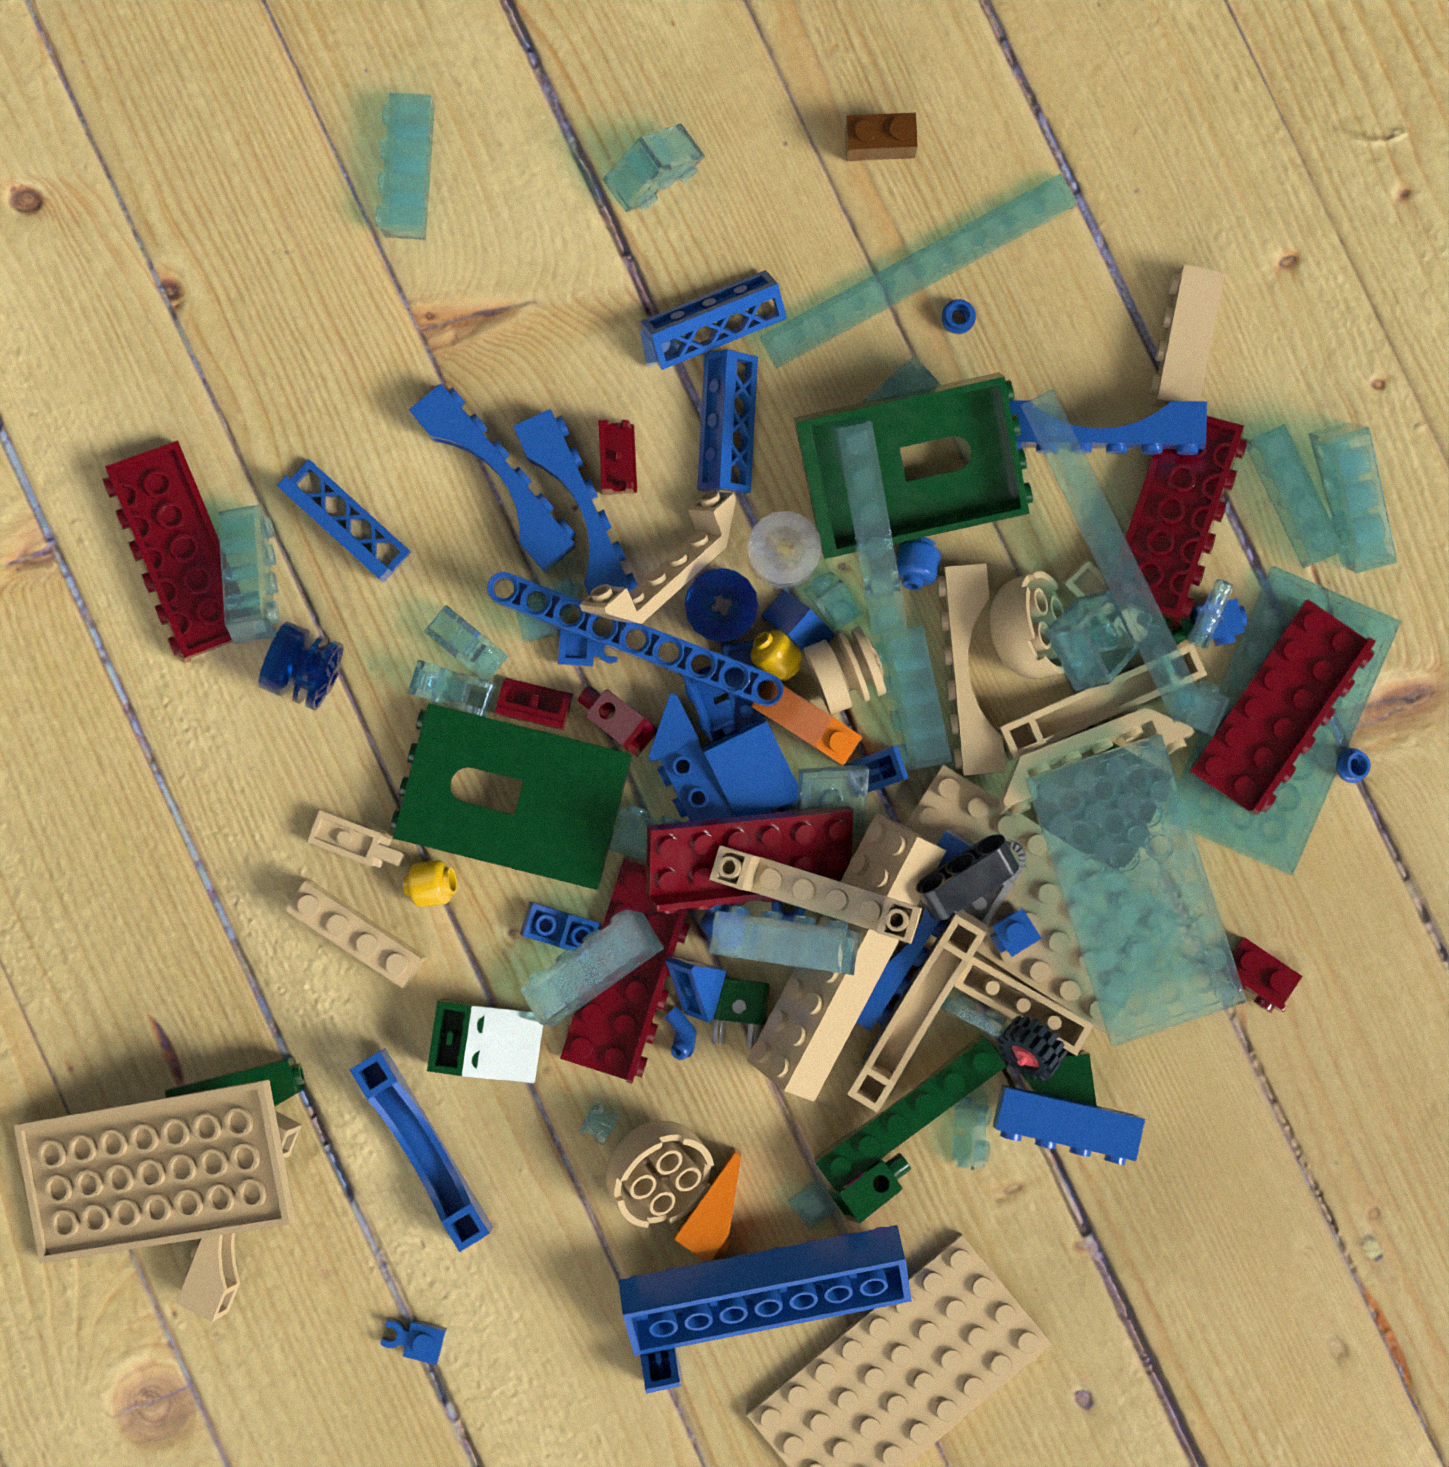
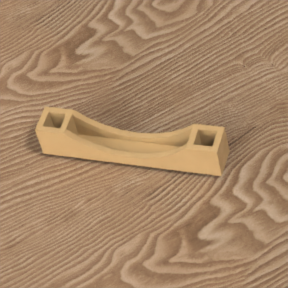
[937,563,1006,776]
[996,643,1207,761]
[847,910,989,1113]
[176,1111,302,1322]

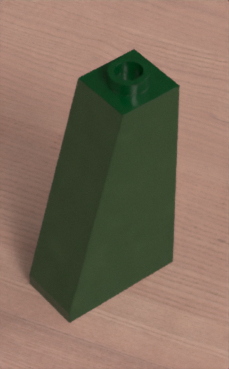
[165,1057,305,1107]

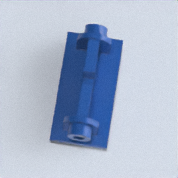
[683,665,738,741]

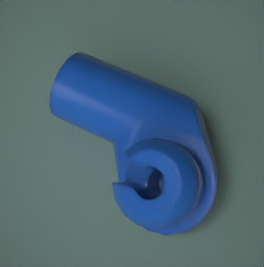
[663,1006,697,1060]

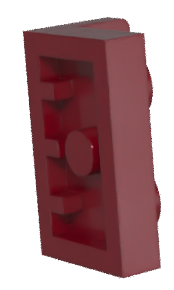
[1219,937,1303,1013]

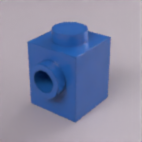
[1191,598,1247,646]
[990,906,1042,957]

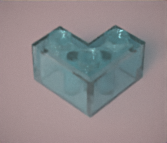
[602,123,705,212]

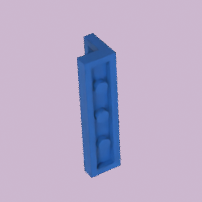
[640,270,787,370]
[697,349,758,494]
[277,459,412,582]

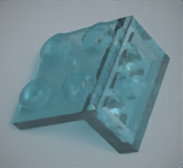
[608,804,682,861]

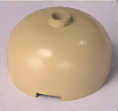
[989,571,1076,679]
[605,1121,714,1228]

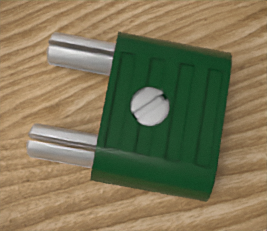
[712,977,770,1048]

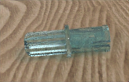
[1186,579,1233,650]

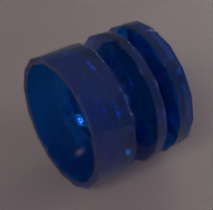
[684,568,759,642]
[258,621,344,711]

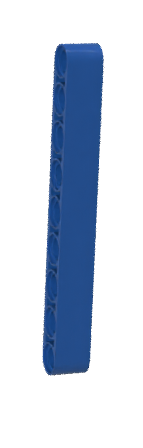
[487,572,783,707]

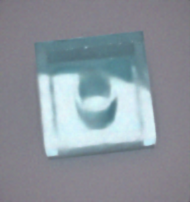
[1045,589,1140,691]

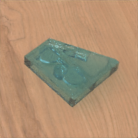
[940,993,1008,1038]

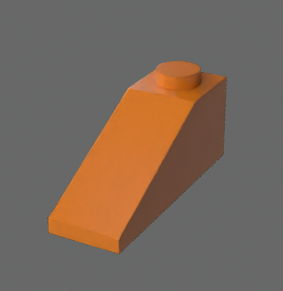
[751,681,862,766]
[674,1148,741,1261]

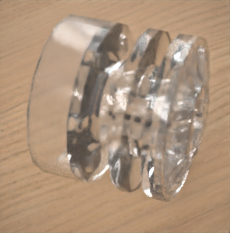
[747,511,821,590]

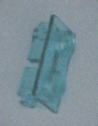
[952,1096,991,1170]

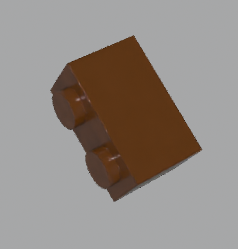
[845,112,918,161]

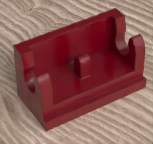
[598,420,638,495]
[494,678,573,731]

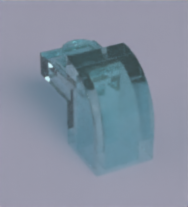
[424,605,508,683]
[408,660,496,717]

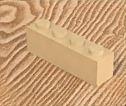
[1148,264,1225,407]
[285,881,426,988]
[954,957,1094,1056]

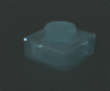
[788,1179,837,1230]

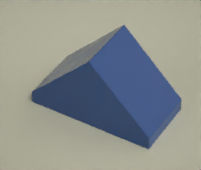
[761,590,835,654]
[648,693,699,762]
[844,745,908,797]
[665,957,727,1023]
[640,1348,682,1394]

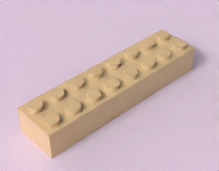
[747,813,946,1102]

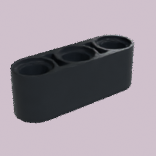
[916,834,1019,921]

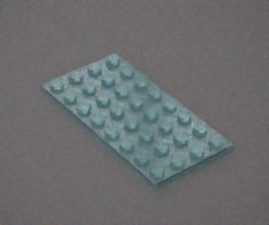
[1163,566,1401,875]
[1025,734,1247,1047]

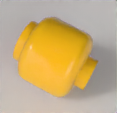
[750,630,802,681]
[403,860,457,907]

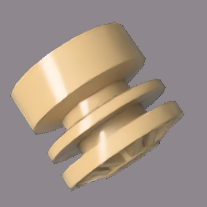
[804,626,886,715]

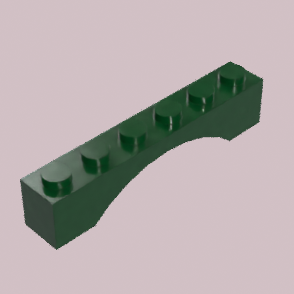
[814,1034,1007,1192]

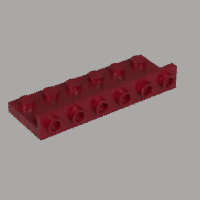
[1105,416,1248,626]
[102,440,257,663]
[1188,599,1376,815]
[646,805,854,914]
[560,859,695,1084]

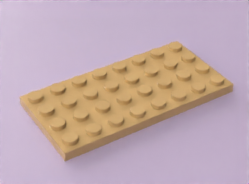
[904,764,1181,1033]
[14,1079,296,1264]
[746,1233,1052,1467]

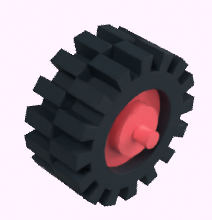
[997,1015,1067,1081]

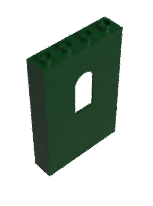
[793,372,1033,559]
[390,703,633,890]

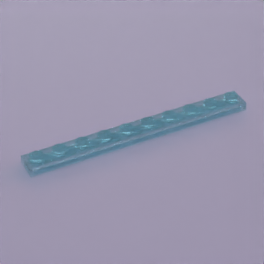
[760,173,1077,369]
[1021,389,1207,723]

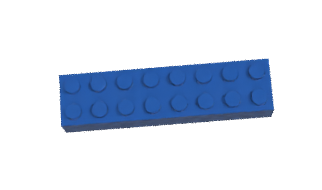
[618,1225,912,1356]

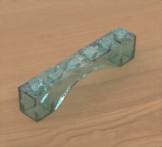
[834,418,907,636]

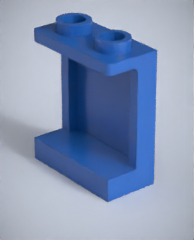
[701,717,803,817]

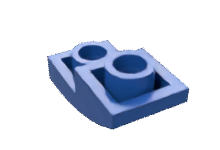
[520,902,601,957]

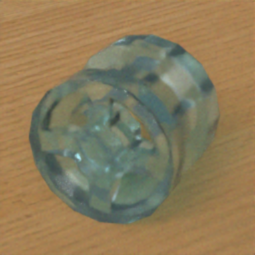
[578,1101,620,1146]

